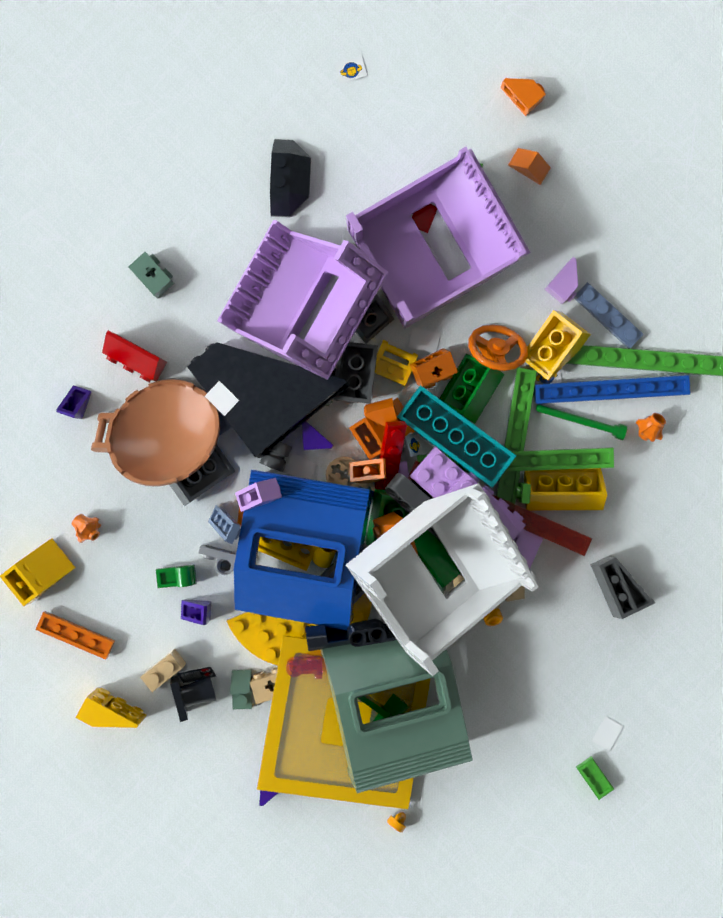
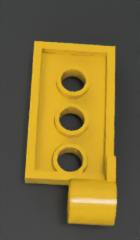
[258,537,337,571]

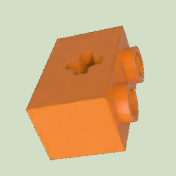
[410,348,458,389]

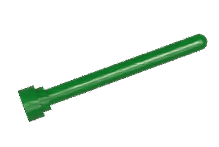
[536,405,627,440]

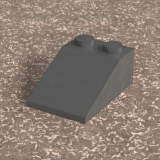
[170,444,235,506]

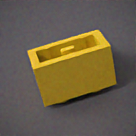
[0,538,76,607]
[75,688,147,728]

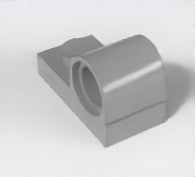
[199,544,236,575]

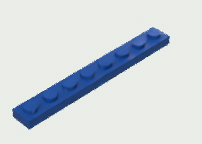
[534,375,690,404]

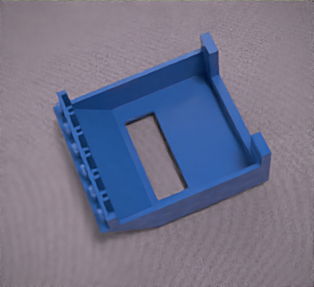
[234,470,374,630]

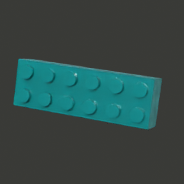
[397,385,516,488]

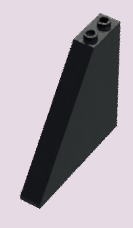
[187,342,350,458]

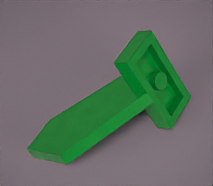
[358,694,410,722]

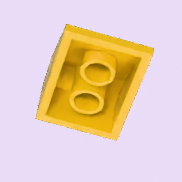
[525,310,591,380]

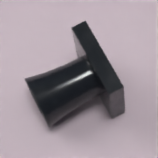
[170,675,217,722]

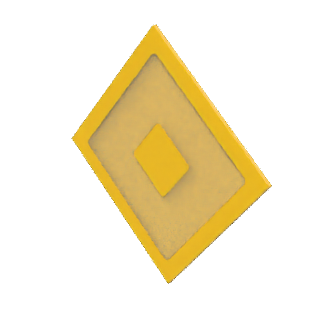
[257,635,431,809]

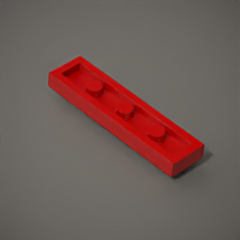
[374,421,407,490]

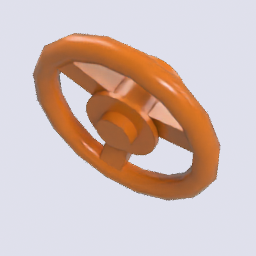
[468,324,528,371]

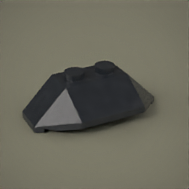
[270,139,311,217]

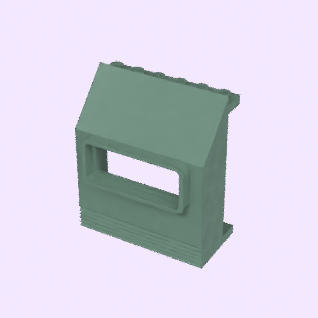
[320,640,473,793]

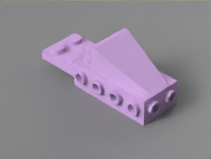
[410,447,526,539]

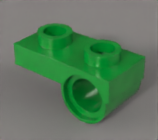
[156,564,197,588]

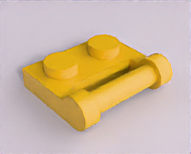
[375,340,418,386]

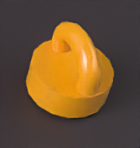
[483,608,503,626]
[387,812,406,833]

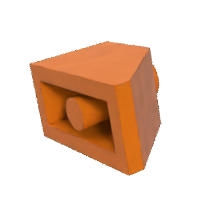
[500,78,546,116]
[349,458,386,484]

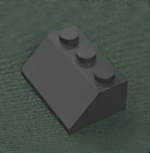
[333,342,378,404]

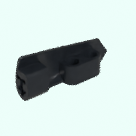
[305,619,397,651]

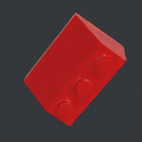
[102,330,167,383]

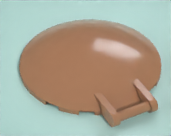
[91,379,220,487]

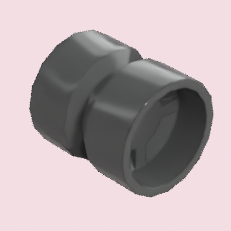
[259,442,292,472]

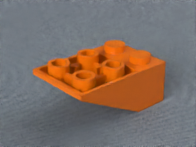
[349,397,415,460]

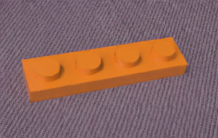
[35,611,115,660]

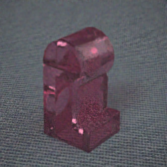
[286,656,322,679]

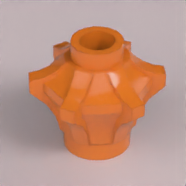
[636,413,666,442]
[71,514,101,543]

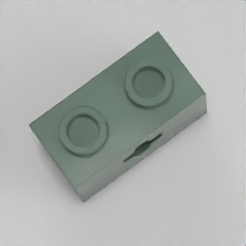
[128,252,175,299]

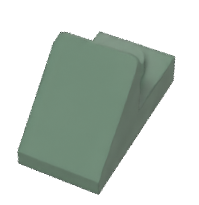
[230,669,253,710]

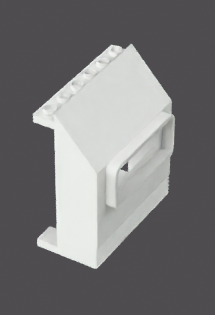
[346,483,539,676]

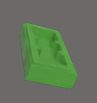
[515,482,531,504]
[576,756,614,800]

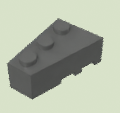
[590,557,655,619]

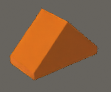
[508,148,551,185]
[364,398,399,426]

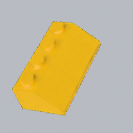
[524,468,607,511]

